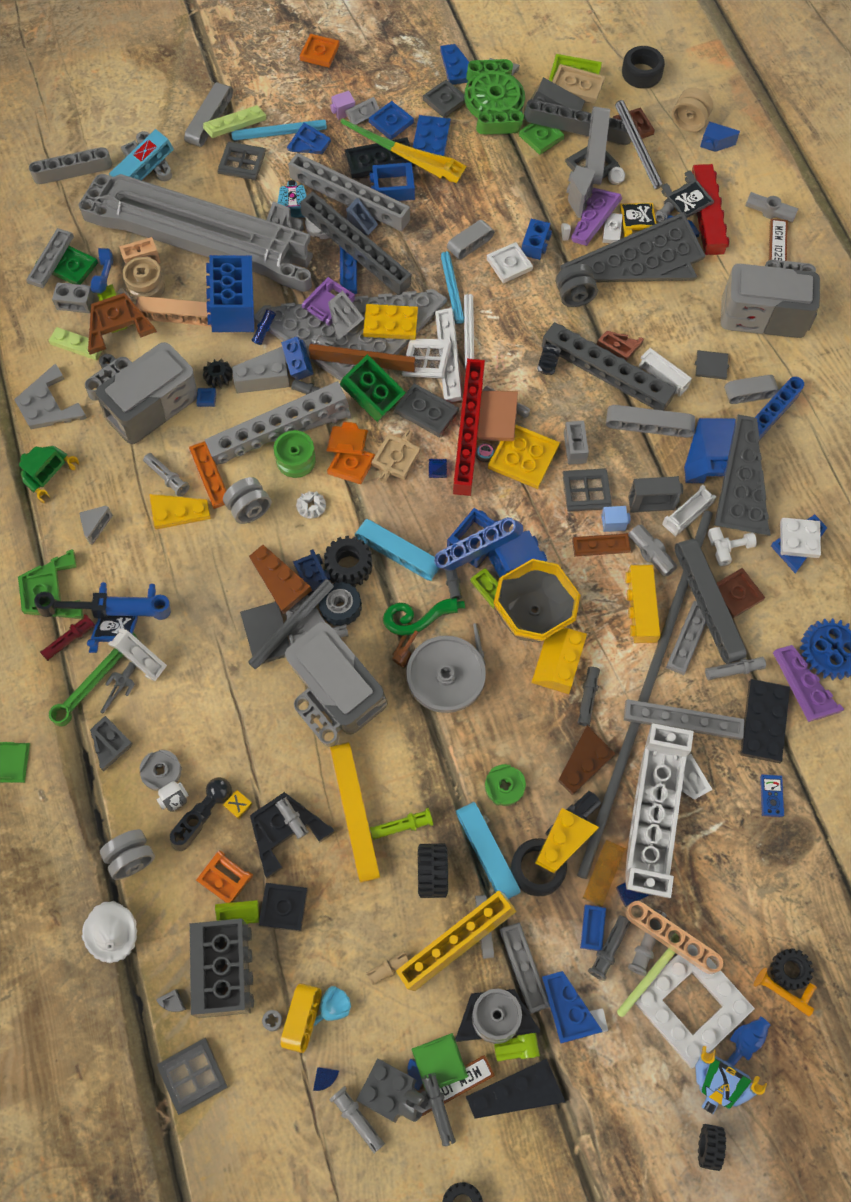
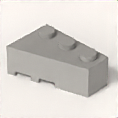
[232,347,289,393]

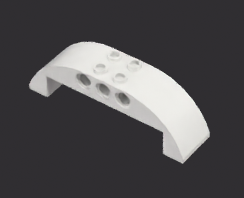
[626,723,694,898]

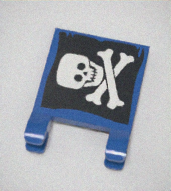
[87,616,138,653]

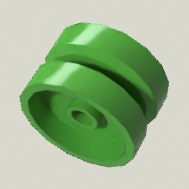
[273,430,316,478]

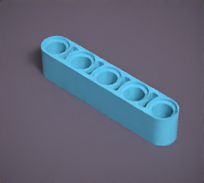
[355,519,440,581]
[456,802,521,899]

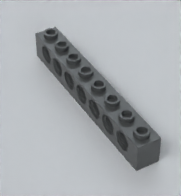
[301,191,412,295]
[542,322,676,411]

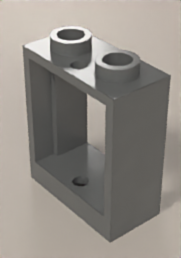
[628,476,683,513]

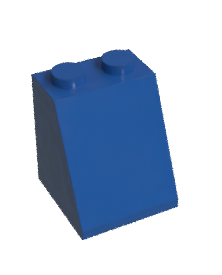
[488,531,547,578]

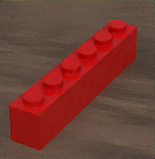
[692,164,730,255]

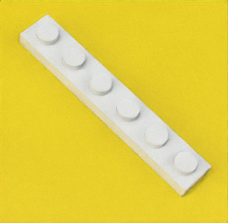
[435,308,463,403]

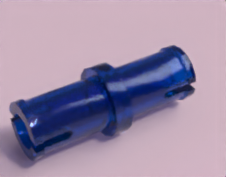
[252,309,277,345]

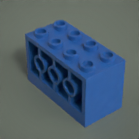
[206,255,254,332]

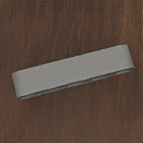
[184,82,233,147]
[585,106,610,185]
[29,147,112,184]
[606,405,695,438]

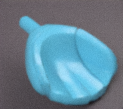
[314,986,351,1026]

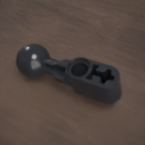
[170,777,232,851]

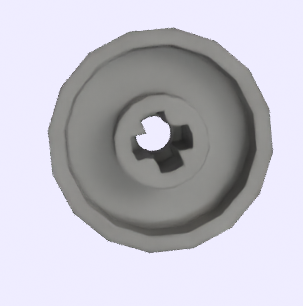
[223,477,272,524]
[100,829,155,880]
[472,989,522,1044]

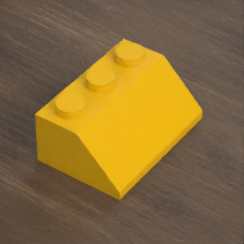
[531,628,587,694]

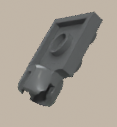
[356,1058,427,1123]

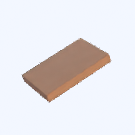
[477,391,518,441]

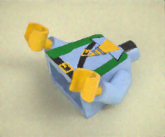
[695,1046,767,1114]

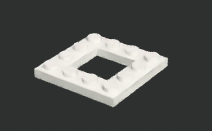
[635,945,755,1069]

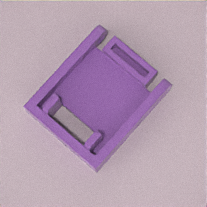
[302,277,355,326]

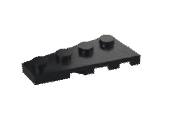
[466,1059,565,1119]

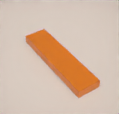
[189,441,226,509]

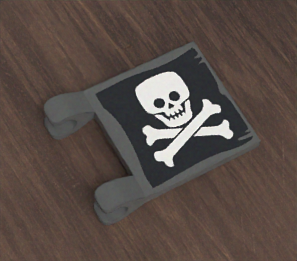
[661,170,714,218]

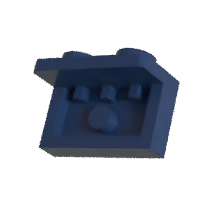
[293,549,331,596]

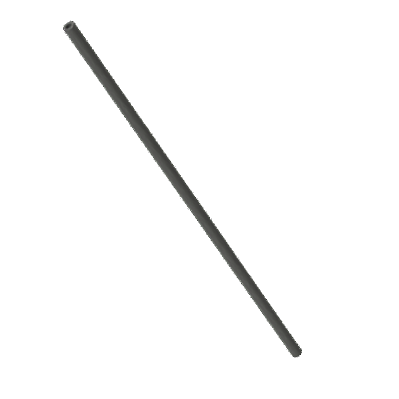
[577,511,713,879]

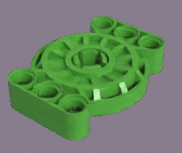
[464,59,525,135]

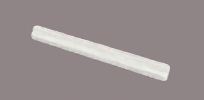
[464,294,474,369]

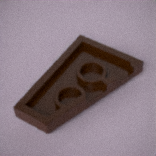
[558,725,616,795]

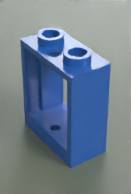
[370,162,415,201]
[447,508,498,568]

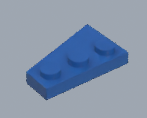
[440,44,469,85]

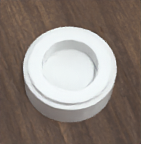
[608,167,625,185]

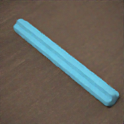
[441,251,464,324]

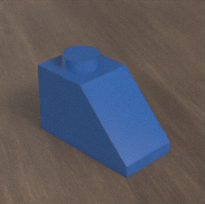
[700,121,740,152]

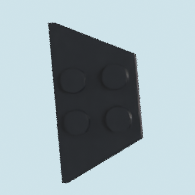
[455,989,540,1042]

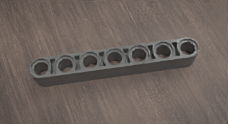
[524,99,631,145]
[675,538,747,664]

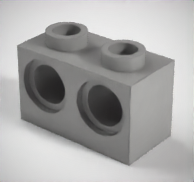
[52,283,95,313]
[564,421,589,465]

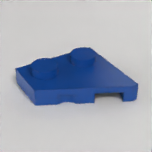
[287,123,331,154]

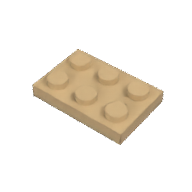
[552,64,605,104]

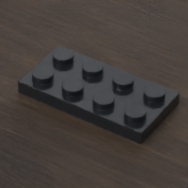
[344,137,415,179]
[740,679,790,764]

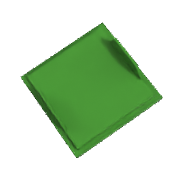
[0,742,30,783]
[412,1033,468,1094]

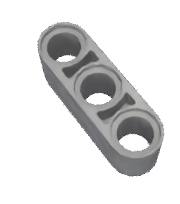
[447,220,495,260]
[724,375,779,404]

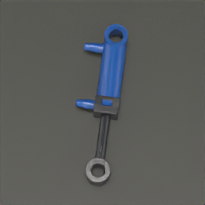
[34,582,171,620]

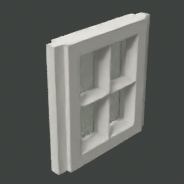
[402,338,451,378]

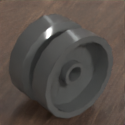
[555,263,598,307]

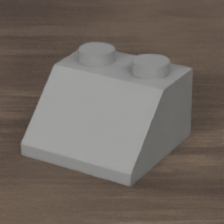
[566,165,596,218]

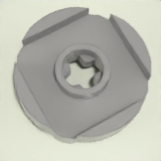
[140,750,182,791]

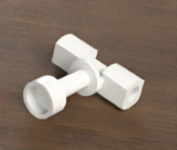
[708,527,757,566]

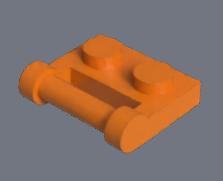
[196,850,253,903]

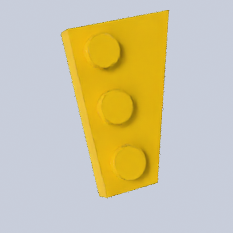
[149,494,211,530]
[535,808,599,873]

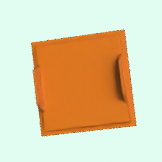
[326,422,368,455]

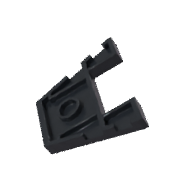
[250,792,335,879]

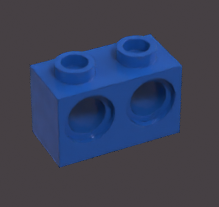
[521,218,552,260]
[281,336,314,380]

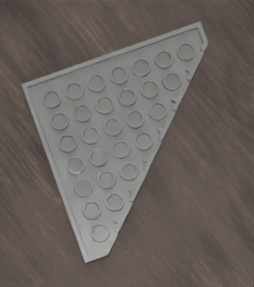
[254,289,447,381]

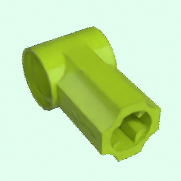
[494,1033,540,1062]

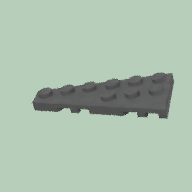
[714,414,771,536]

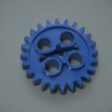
[800,618,851,680]

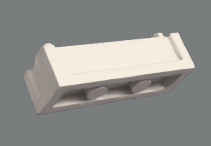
[638,348,692,397]
[662,485,716,537]
[108,628,167,681]

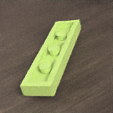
[203,105,266,138]

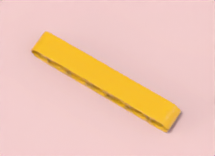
[330,742,380,883]

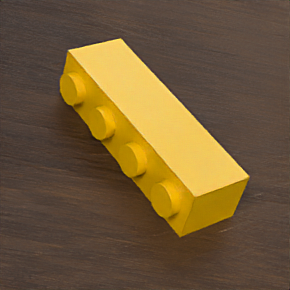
[625,565,660,643]

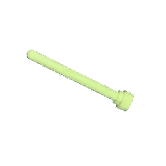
[617,933,679,1017]

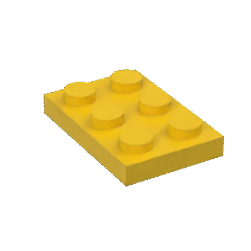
[363,304,418,340]

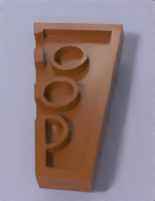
[249,545,312,615]

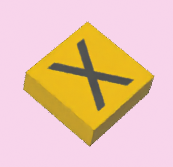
[223,790,252,819]

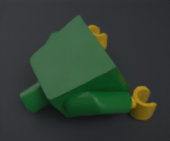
[19,446,79,503]

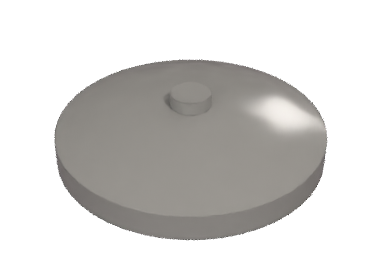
[407,636,486,713]

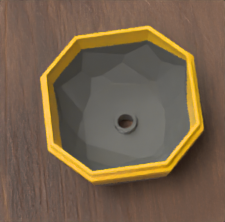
[494,559,581,642]

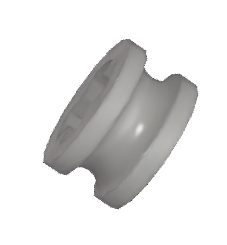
[262,1010,283,1031]

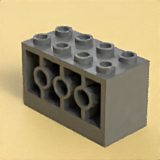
[189,919,254,1018]

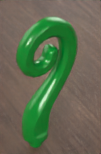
[383,598,465,636]

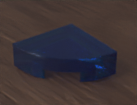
[313,1067,339,1091]

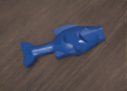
[726,1016,771,1066]

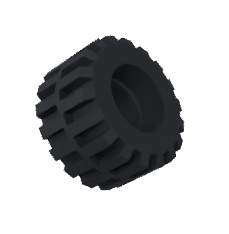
[324,536,373,587]
[418,843,448,898]

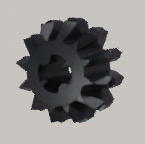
[537,344,561,375]
[203,358,233,389]

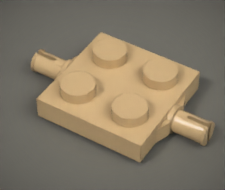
[371,430,420,483]

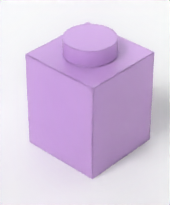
[330,91,355,120]

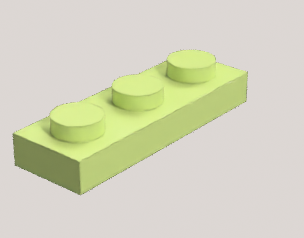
[48,327,102,360]

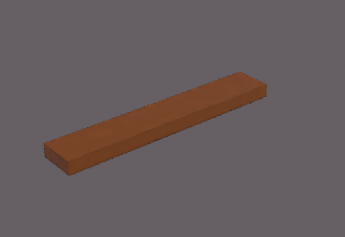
[309,344,416,373]

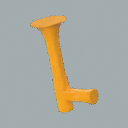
[754,967,817,1017]

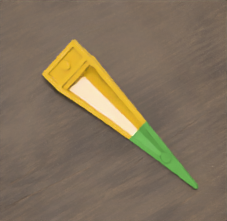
[340,119,467,184]

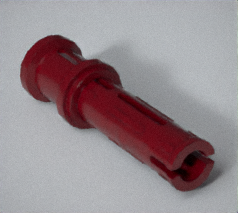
[40,614,95,661]

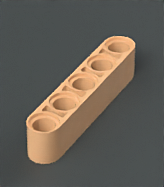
[135,296,211,326]
[626,901,723,974]

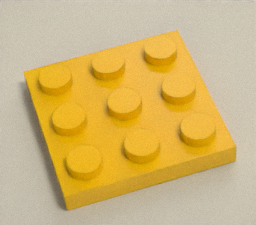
[488,425,560,489]

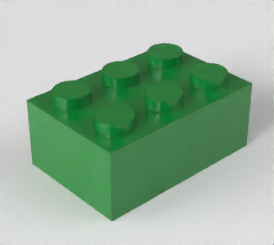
[340,354,406,423]

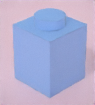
[601,506,631,532]

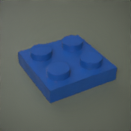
[369,101,414,140]

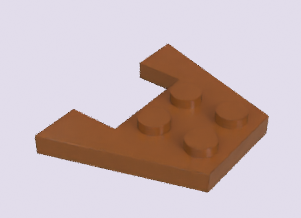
[88,293,157,355]

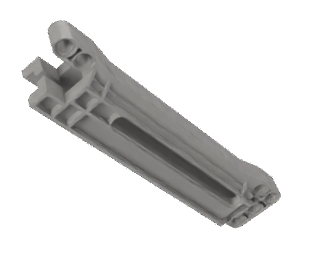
[79,174,313,292]

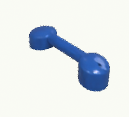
[91,248,114,293]

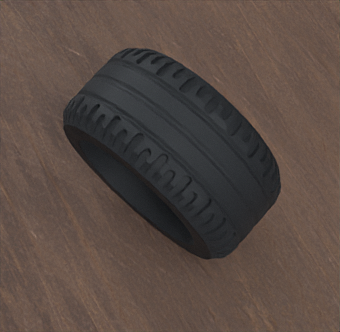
[622,46,665,88]
[511,838,567,896]

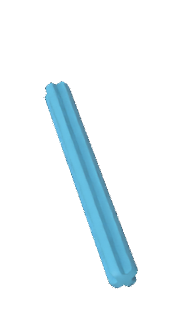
[231,119,327,141]

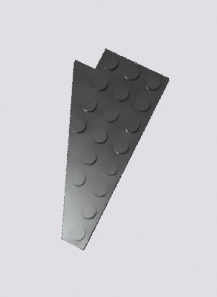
[560,212,705,282]

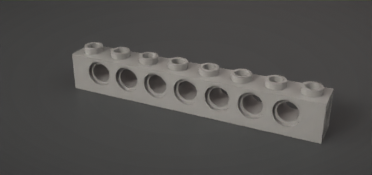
[288,153,410,232]
[205,381,349,465]

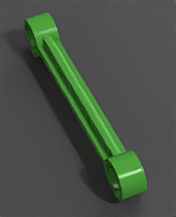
[49,632,139,726]

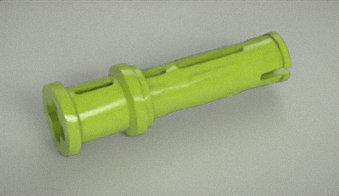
[370,808,434,840]

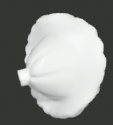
[82,901,137,963]

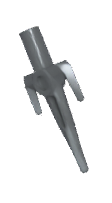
[100,662,136,714]

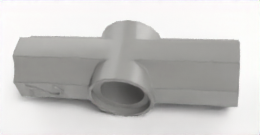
[745,192,799,223]
[629,524,677,577]

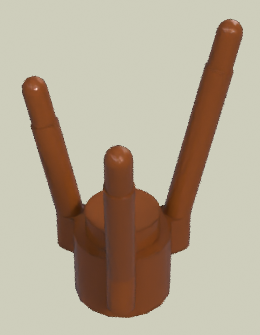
[392,622,418,668]

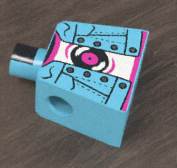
[277,180,306,218]

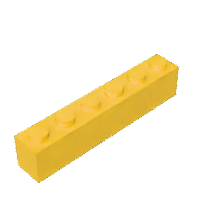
[396,890,517,991]

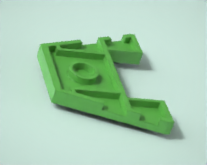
[18,549,84,619]

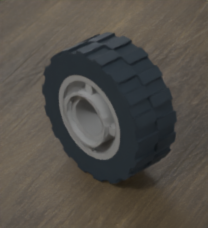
[318,582,362,626]

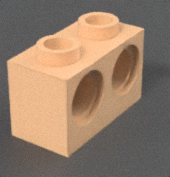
[119,237,161,265]

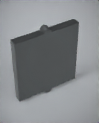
[695,350,729,380]

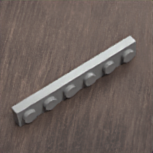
[623,699,744,740]

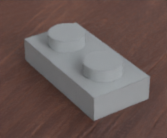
[345,97,380,125]

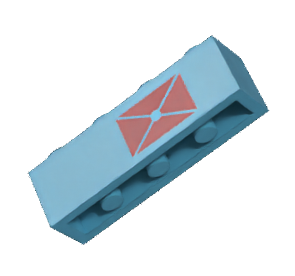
[109,129,174,181]

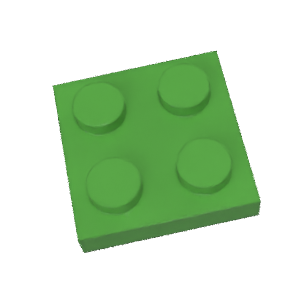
[519,123,565,155]

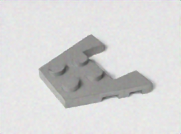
[14,364,87,429]

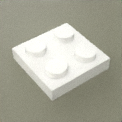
[487,242,533,283]
[780,518,821,558]

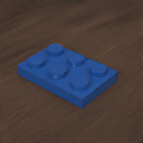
[413,115,451,156]

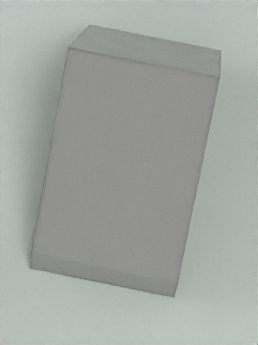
[79,506,113,545]

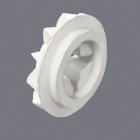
[296,491,326,519]

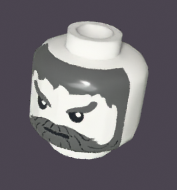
[156,781,189,812]

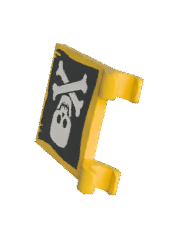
[620,203,657,238]

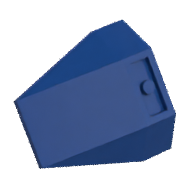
[684,418,736,483]

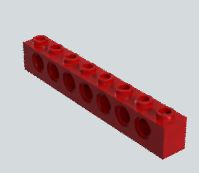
[453,358,485,496]

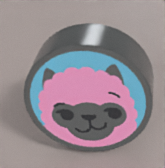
[476,443,495,462]

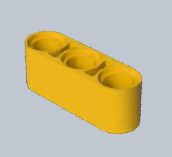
[281,983,322,1053]

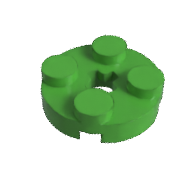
[485,764,526,806]

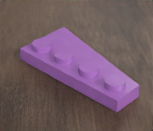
[571,188,622,246]
[773,645,844,722]

